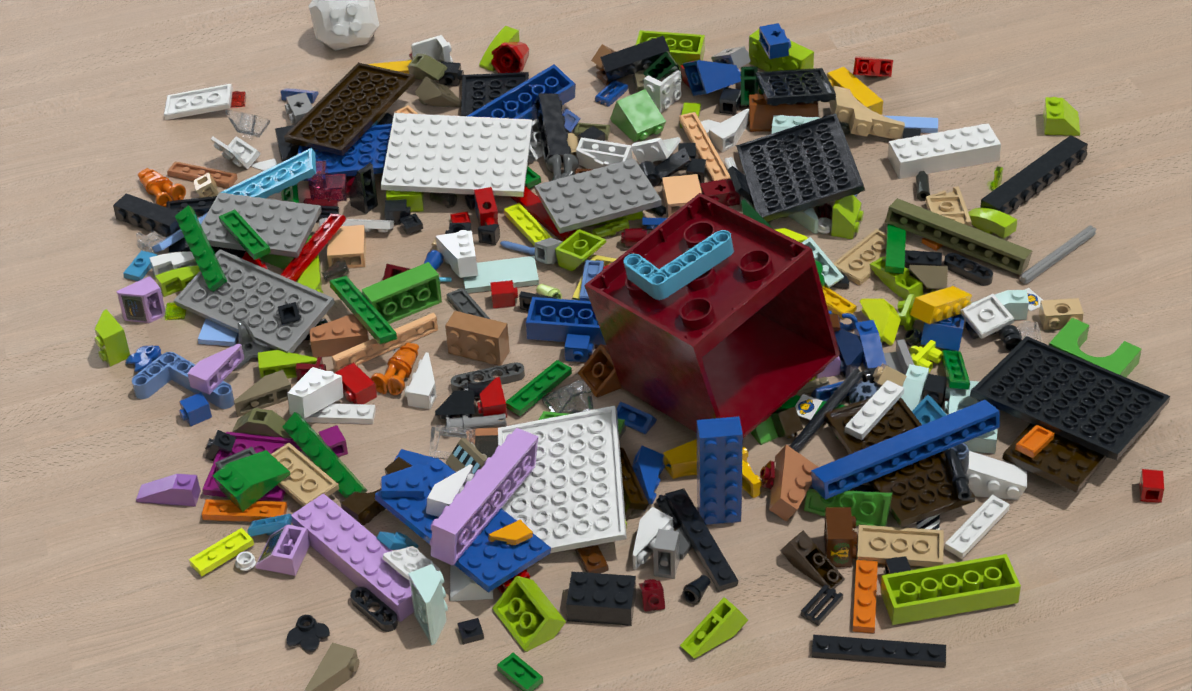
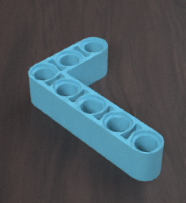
[623,230,734,300]

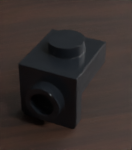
[205,430,236,461]

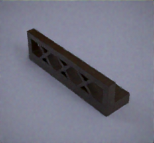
[620,447,649,521]

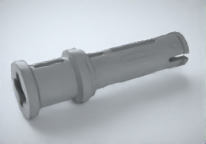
[446,414,507,435]

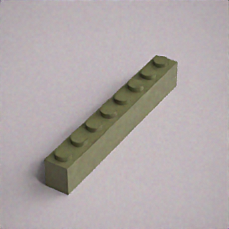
[885,198,1032,275]

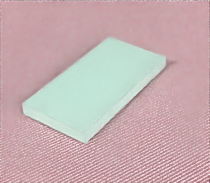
[463,256,539,293]

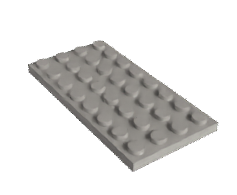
[174,249,335,353]

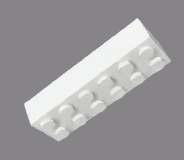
[888,124,1001,179]

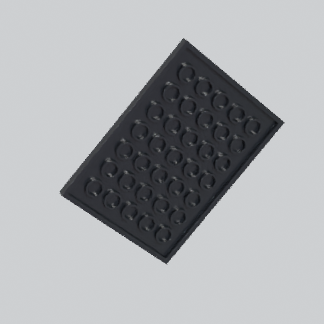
[736,113,865,223]
[970,336,1170,461]

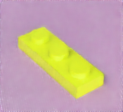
[189,528,254,577]

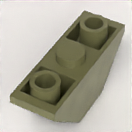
[408,53,447,80]
[232,408,291,438]

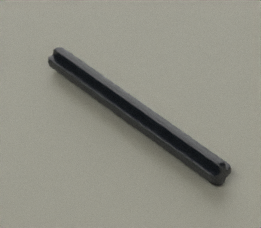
[789,368,863,453]

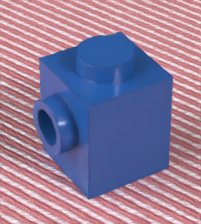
[564,334,594,363]
[179,392,212,426]

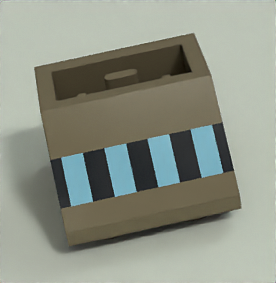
[446,437,487,475]

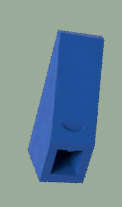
[632,445,664,511]

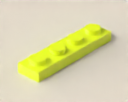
[504,203,553,247]

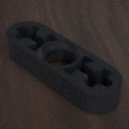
[944,253,993,286]
[350,587,398,632]

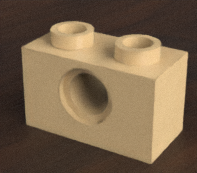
[1039,298,1084,330]

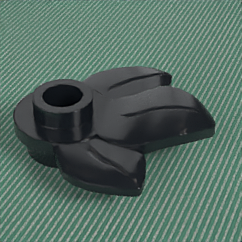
[287,615,330,652]

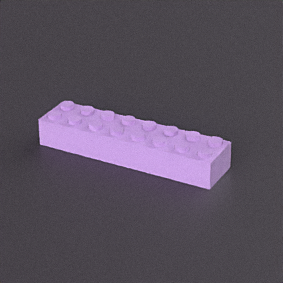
[430,428,538,566]
[291,493,414,622]

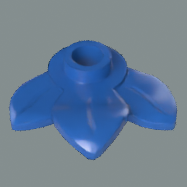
[125,345,162,372]

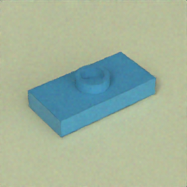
[123,250,158,281]
[247,514,292,537]
[376,531,419,550]

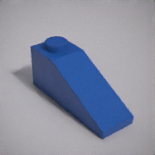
[854,320,886,369]

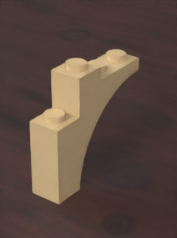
[829,86,905,140]

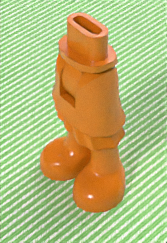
[138,168,186,207]
[370,343,419,396]

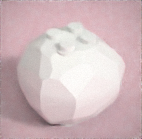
[309,0,379,51]

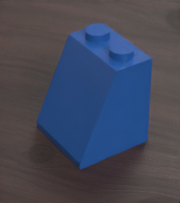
[683,60,741,96]

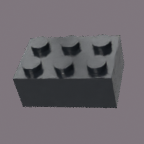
[566,572,636,626]

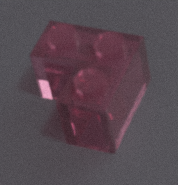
[308,161,347,201]

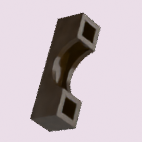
[341,457,412,526]

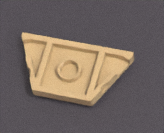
[926,186,972,227]

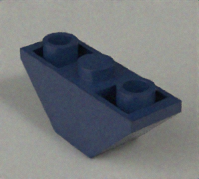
[834,328,864,379]

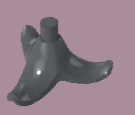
[233,321,274,371]

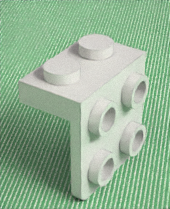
[411,35,453,63]
[644,70,681,112]
[211,136,261,169]
[631,137,681,164]
[382,546,440,580]

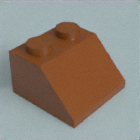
[578,344,622,398]

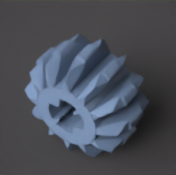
[849,380,880,404]

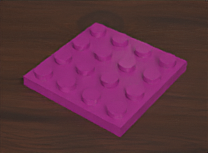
[202,432,302,502]

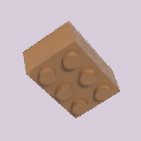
[445,311,510,366]

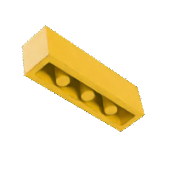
[827,67,883,115]
[910,286,972,324]

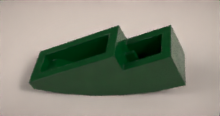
[741,67,758,107]

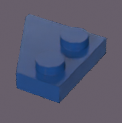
[381,464,424,497]

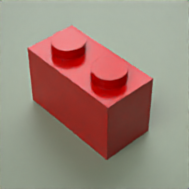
[334,362,377,404]

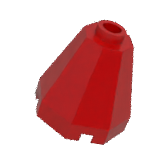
[491,42,529,73]

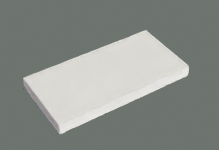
[164,84,233,120]

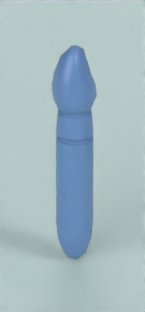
[500,241,535,255]

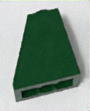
[643,51,682,82]

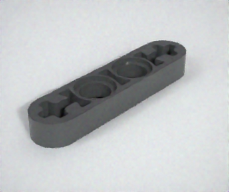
[451,362,525,391]

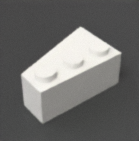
[576,137,633,169]
[435,230,478,278]
[288,367,343,419]
[962,451,1027,500]

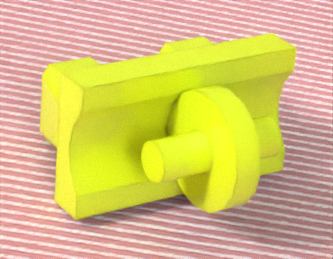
[908,340,943,373]

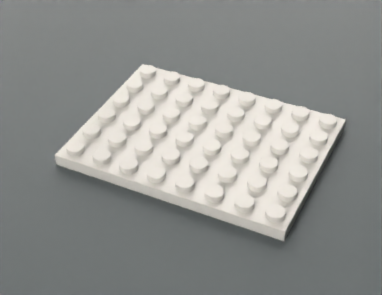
[381,113,532,197]
[498,406,627,553]

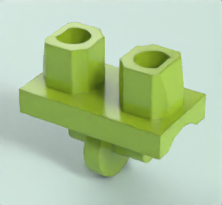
[897,294,918,331]

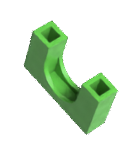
[1049,318,1142,378]

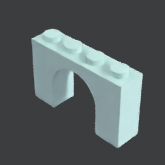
[944,381,997,454]

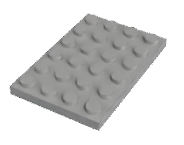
[535,158,662,234]
[201,193,321,258]

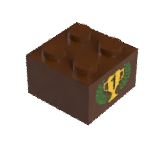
[824,507,857,567]

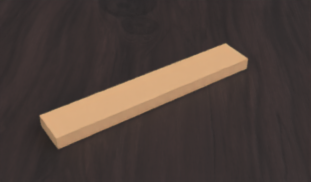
[679,112,730,181]
[332,313,438,372]

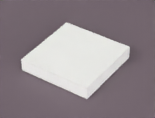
[960,294,1014,339]

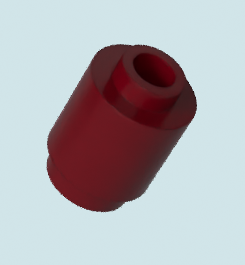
[621,228,647,247]

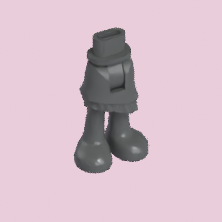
[546,154,579,181]

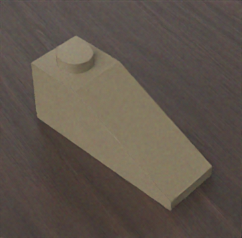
[234,370,291,417]
[304,643,360,691]

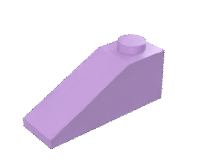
[188,344,244,395]

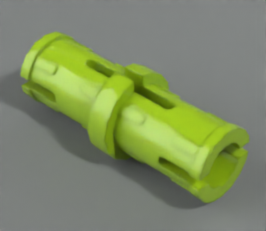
[592,218,630,238]

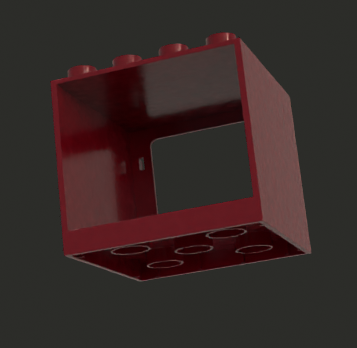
[584,193,840,438]

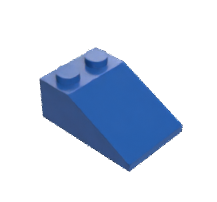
[921,314,965,351]

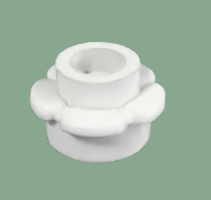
[817,218,832,234]
[235,552,256,571]

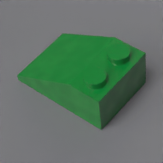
[212,450,291,511]

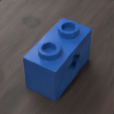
[759,23,791,59]

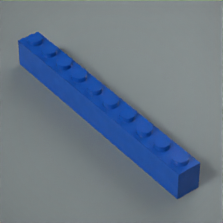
[811,400,1000,499]

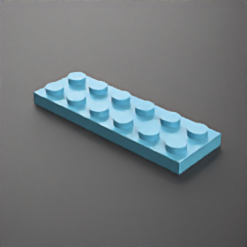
[220,148,316,199]

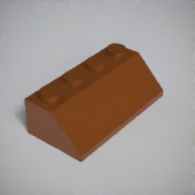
[749,94,818,132]

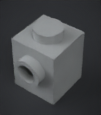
[535,238,563,264]

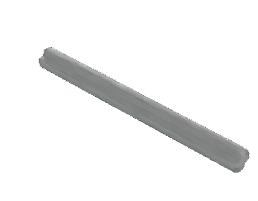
[1019,225,1096,284]

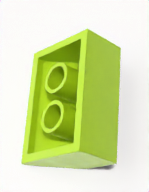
[492,576,566,652]

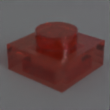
[230,91,246,108]

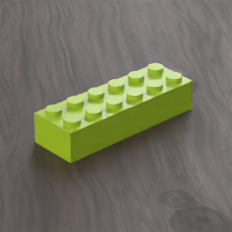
[880,554,1021,625]

